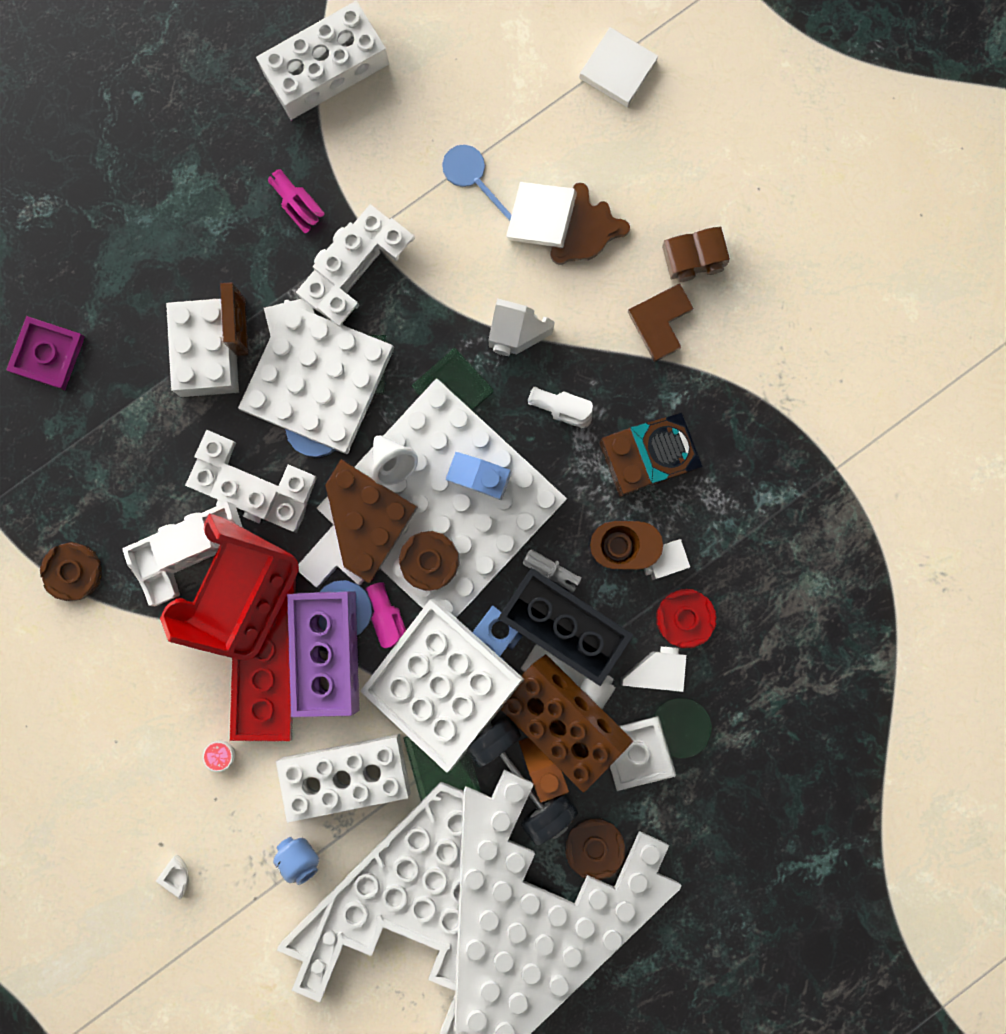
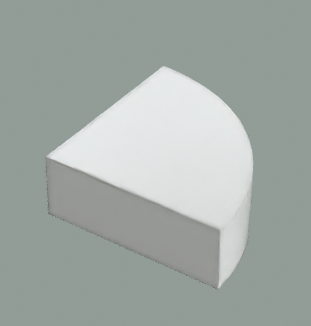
[156,854,189,899]

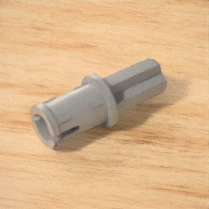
[523,550,581,594]

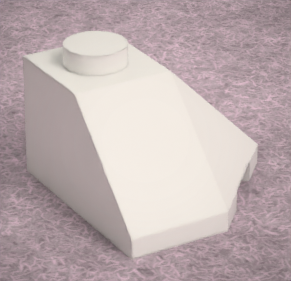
[488,298,555,356]

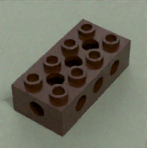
[501,654,634,793]

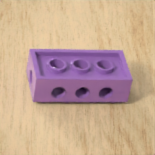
[287,591,360,717]

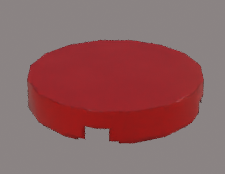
[656,589,716,648]

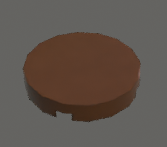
[399,531,459,591]
[40,542,102,601]
[565,818,625,880]

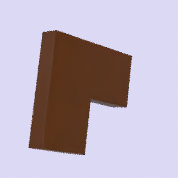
[628,283,694,362]

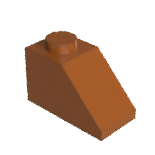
[518,737,569,803]

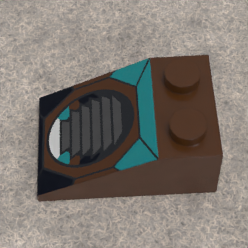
[599,413,703,498]

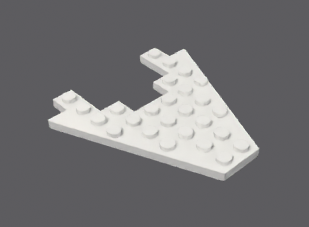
[454,769,681,1034]
[277,782,468,1034]

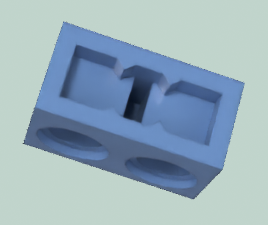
[472,605,523,660]

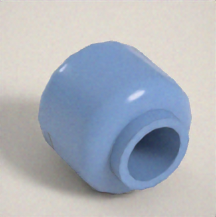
[273,837,319,885]

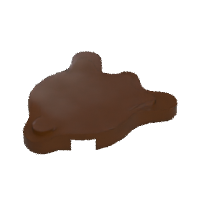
[550,183,630,265]

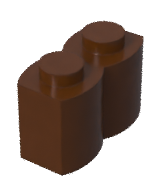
[662,226,730,282]

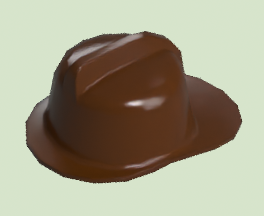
[590,521,664,569]

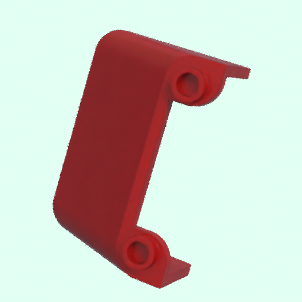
[160,513,299,660]

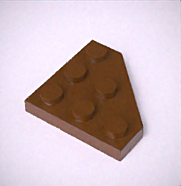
[325,460,418,583]

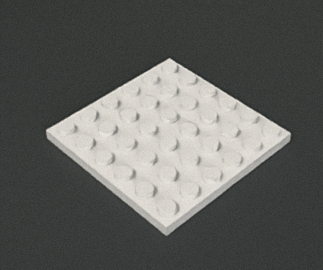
[317,378,567,618]

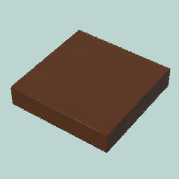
[220,282,249,356]

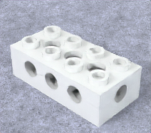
[256,0,389,120]
[276,734,411,823]

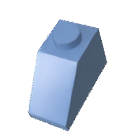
[445,452,512,500]

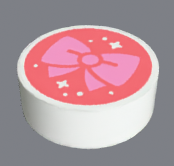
[203,740,235,772]

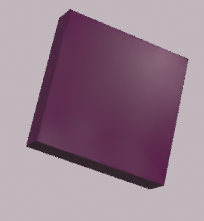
[6,316,85,390]

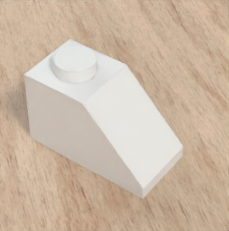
[620,646,686,692]

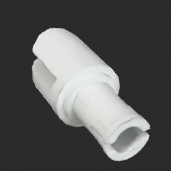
[528,387,593,428]

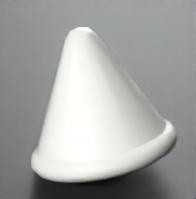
[371,435,418,486]

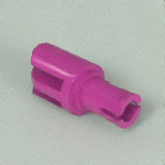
[268,169,325,233]
[366,582,406,648]

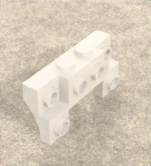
[296,204,415,327]
[185,430,317,533]
[123,502,243,607]

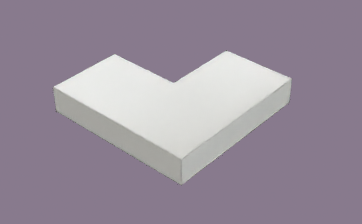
[299,525,364,588]

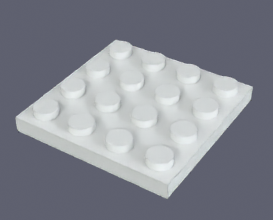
[238,303,394,454]
[360,599,524,773]

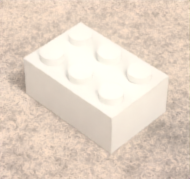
[166,299,239,397]

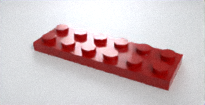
[230,577,296,741]

